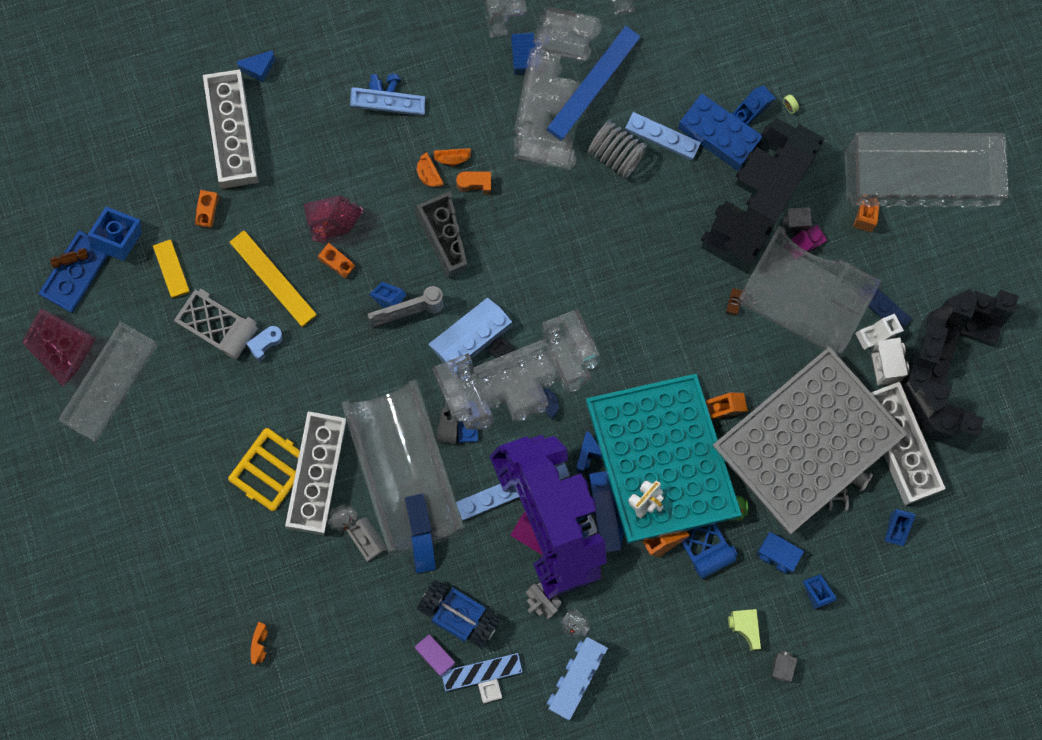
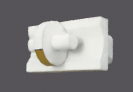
[628,481,664,518]

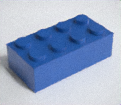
[678,93,762,171]

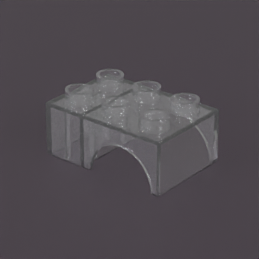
[737,226,881,356]

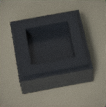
[488,336,515,363]

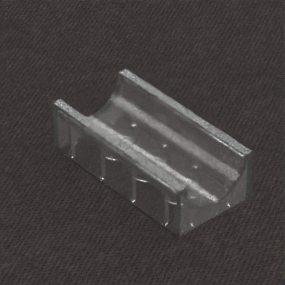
[341,380,464,557]

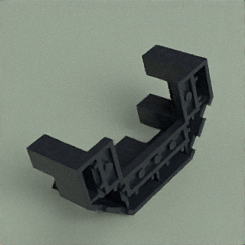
[700,117,825,274]
[902,289,1019,451]

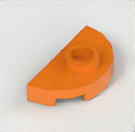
[434,148,471,166]
[417,152,444,188]

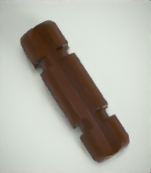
[50,248,88,268]

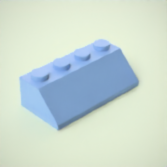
[428,298,512,374]

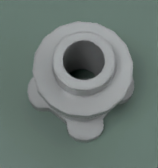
[850,472,873,492]

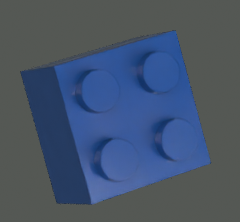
[88,207,142,261]

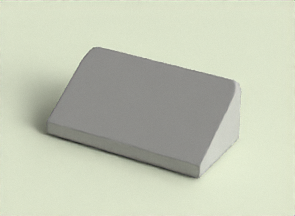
[346,517,387,562]

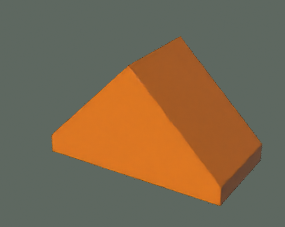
[853,200,879,232]

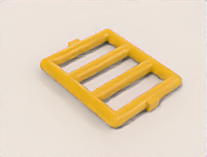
[228,428,300,511]

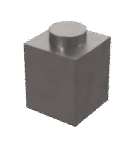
[782,207,812,232]
[770,651,797,683]

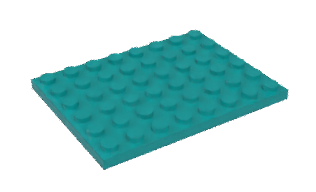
[586,374,742,544]

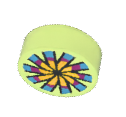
[783,95,799,114]

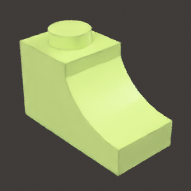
[728,609,761,651]

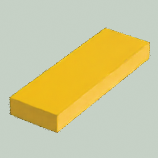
[153,239,190,299]

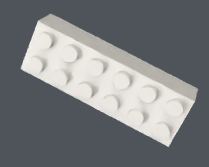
[203,70,259,189]
[871,382,945,506]
[285,411,346,536]

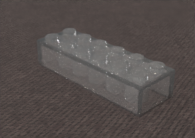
[58,321,157,443]

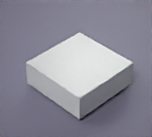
[478,679,502,704]

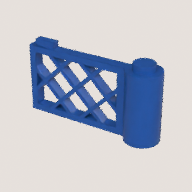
[681,524,738,579]

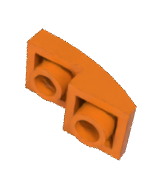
[251,622,268,666]

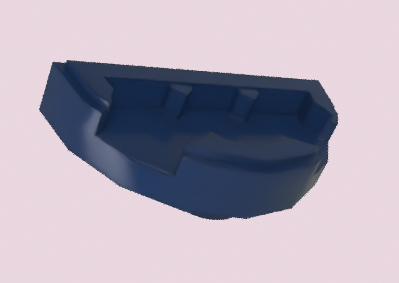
[527,388,559,421]

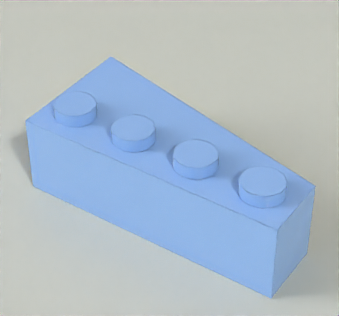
[547,637,608,721]

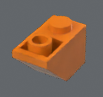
[642,530,690,557]

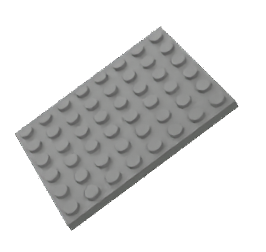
[712,347,907,535]

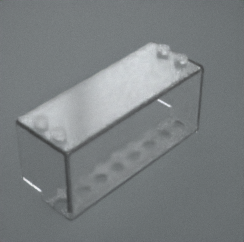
[845,132,1009,207]

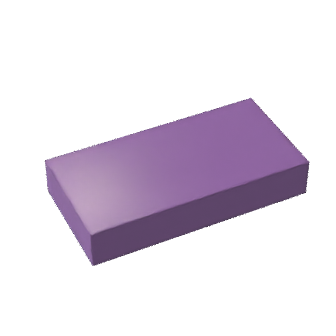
[414,634,455,677]

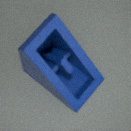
[237,50,275,82]
[885,509,915,546]
[803,574,837,610]

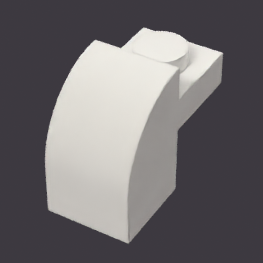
[855,314,904,350]

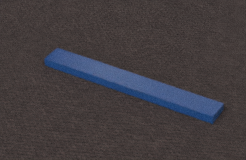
[546,26,641,141]

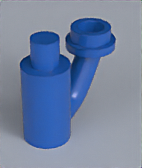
[369,74,401,92]

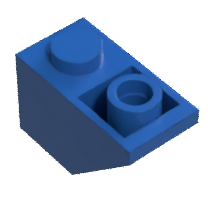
[732,85,776,125]

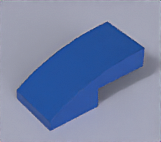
[410,533,436,573]

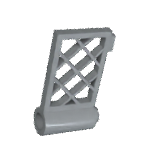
[368,286,443,328]
[174,289,258,360]

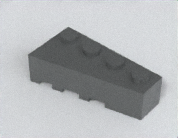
[415,191,467,279]

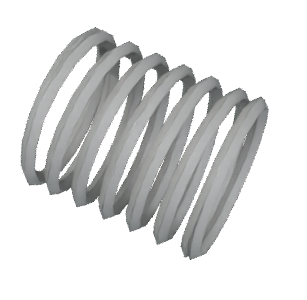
[588,121,647,178]

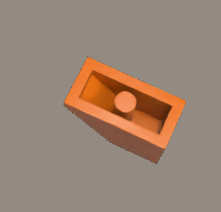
[705,392,748,420]

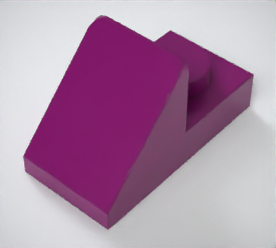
[785,225,827,261]

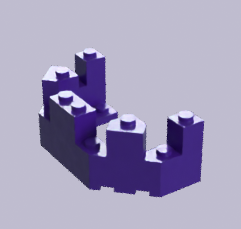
[489,434,607,600]

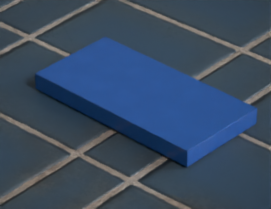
[38,230,109,314]

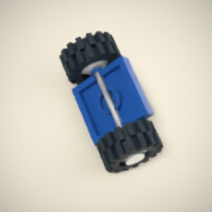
[417,579,501,649]

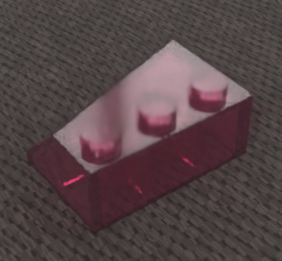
[303,195,364,242]
[22,309,96,387]

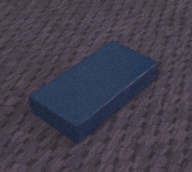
[404,493,432,536]

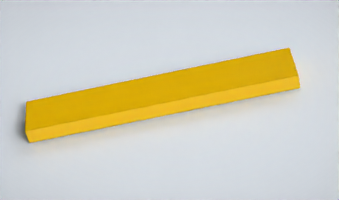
[230,230,317,328]

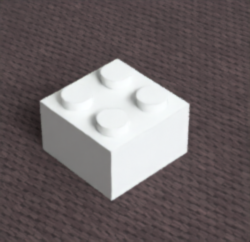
[870,338,909,386]

